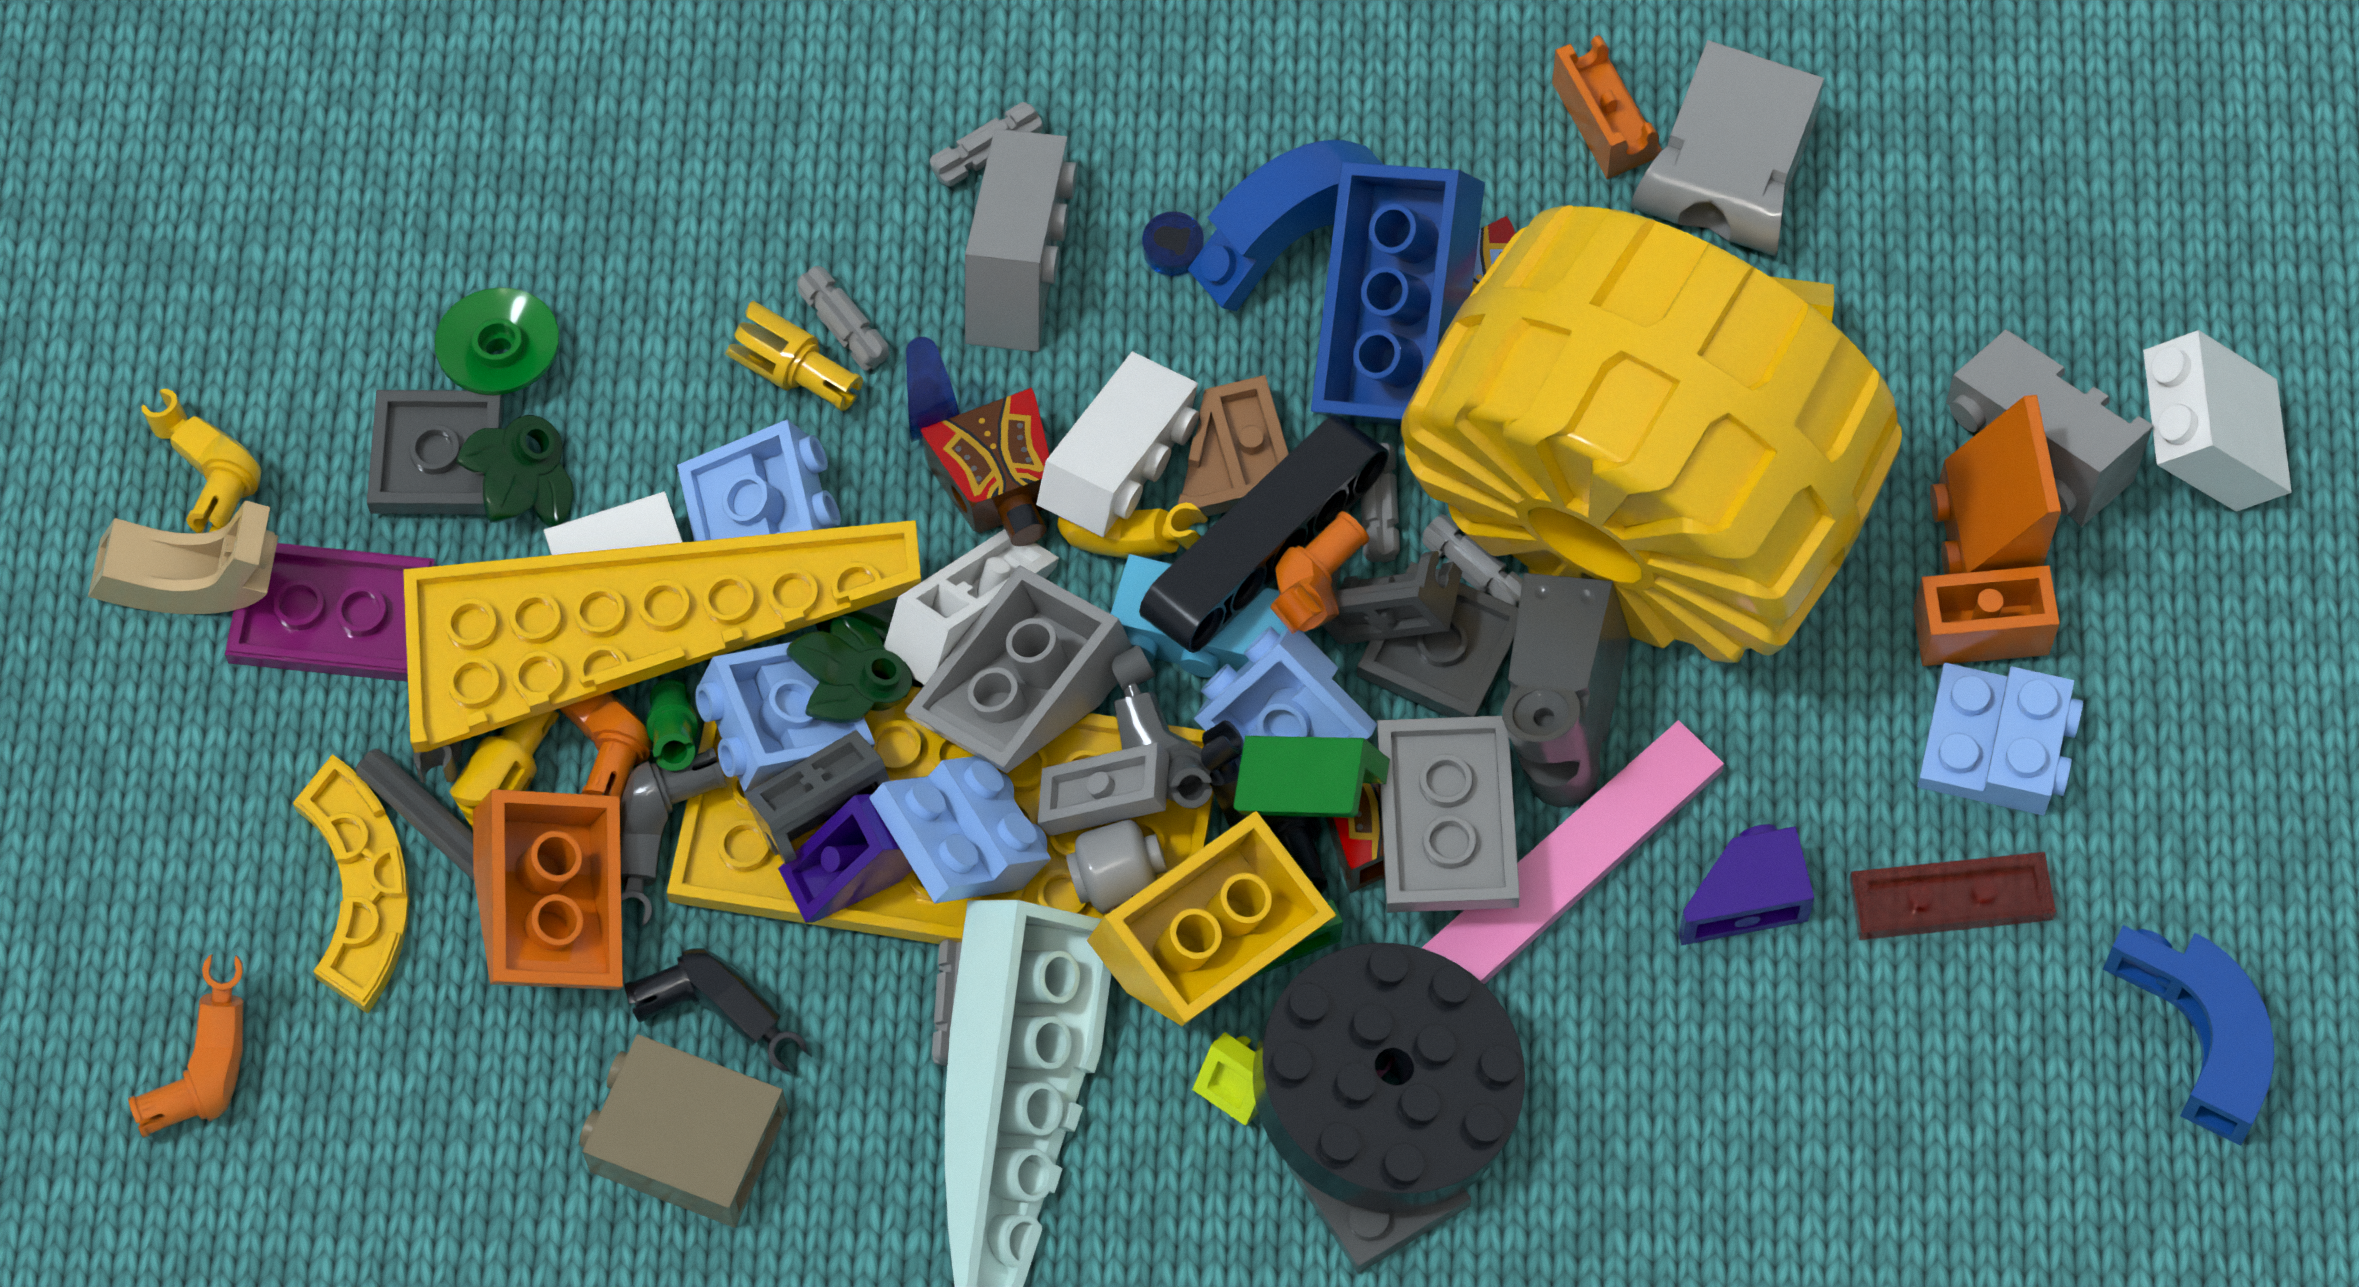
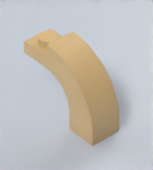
[88,500,278,614]

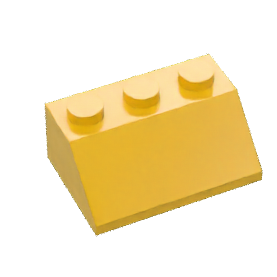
[1087,811,1336,1026]

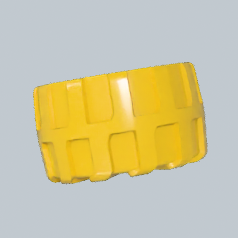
[1401,205,1902,663]

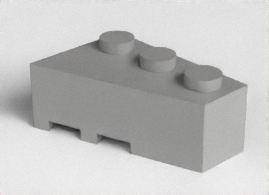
[965,128,1077,352]
[1946,329,2154,527]

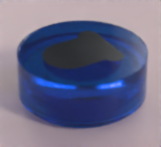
[1142,211,1204,276]

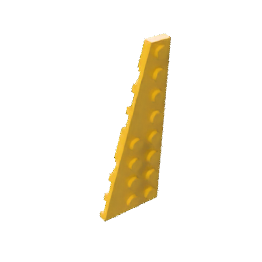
[403,520,922,753]

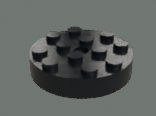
[1253,943,1525,1212]

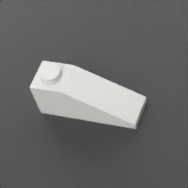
[884,529,1059,685]

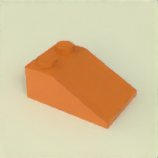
[1930,395,2061,575]
[473,789,623,990]

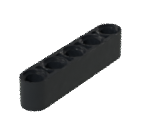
[1139,414,1389,653]

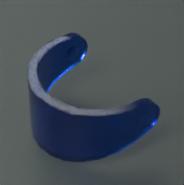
[906,337,960,442]

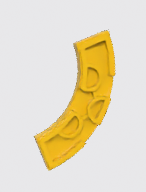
[293,754,410,1014]

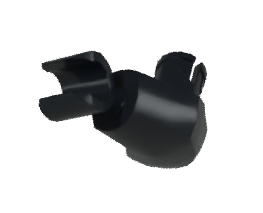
[1201,720,1328,894]
[624,948,812,1075]

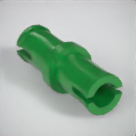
[646,678,698,771]

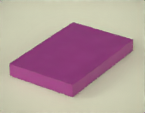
[225,543,437,682]

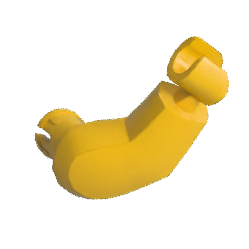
[141,389,261,533]
[1057,502,1208,559]

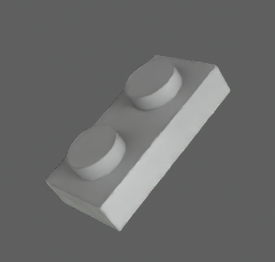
[1038,742,1169,836]

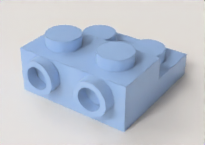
[677,419,841,541]
[1194,626,1377,756]
[695,642,875,793]
[1917,662,2083,816]
[869,756,1051,904]

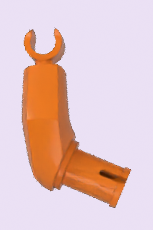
[1270,511,1369,634]
[559,692,652,803]
[128,953,244,1138]

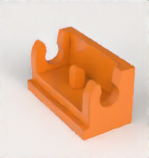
[1552,35,1662,179]

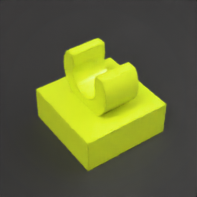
[1192,1032,1258,1126]

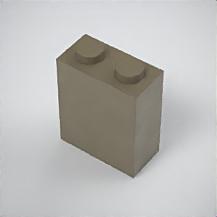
[579,1034,788,1228]

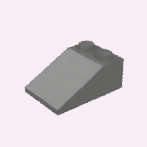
[904,565,1132,773]

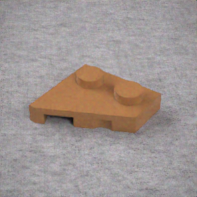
[1178,375,1289,517]

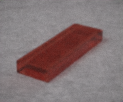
[1849,852,2056,940]

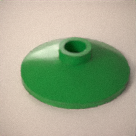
[435,287,560,395]

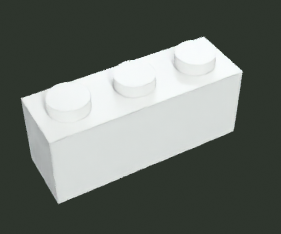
[1036,351,1199,537]

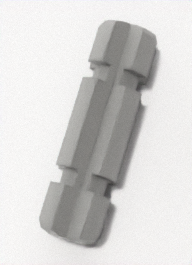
[930,102,1043,187]
[797,266,890,371]
[1361,443,1400,563]
[1422,514,1523,608]
[932,939,962,1066]

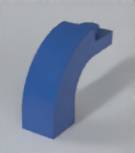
[1187,140,1384,312]
[2103,925,2274,1146]

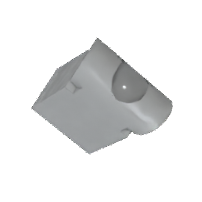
[1631,40,1824,257]

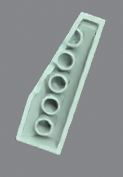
[945,900,1111,1287]

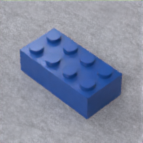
[1311,162,1485,426]

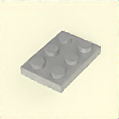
[1377,716,1520,913]

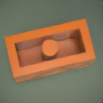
[1913,565,2060,666]

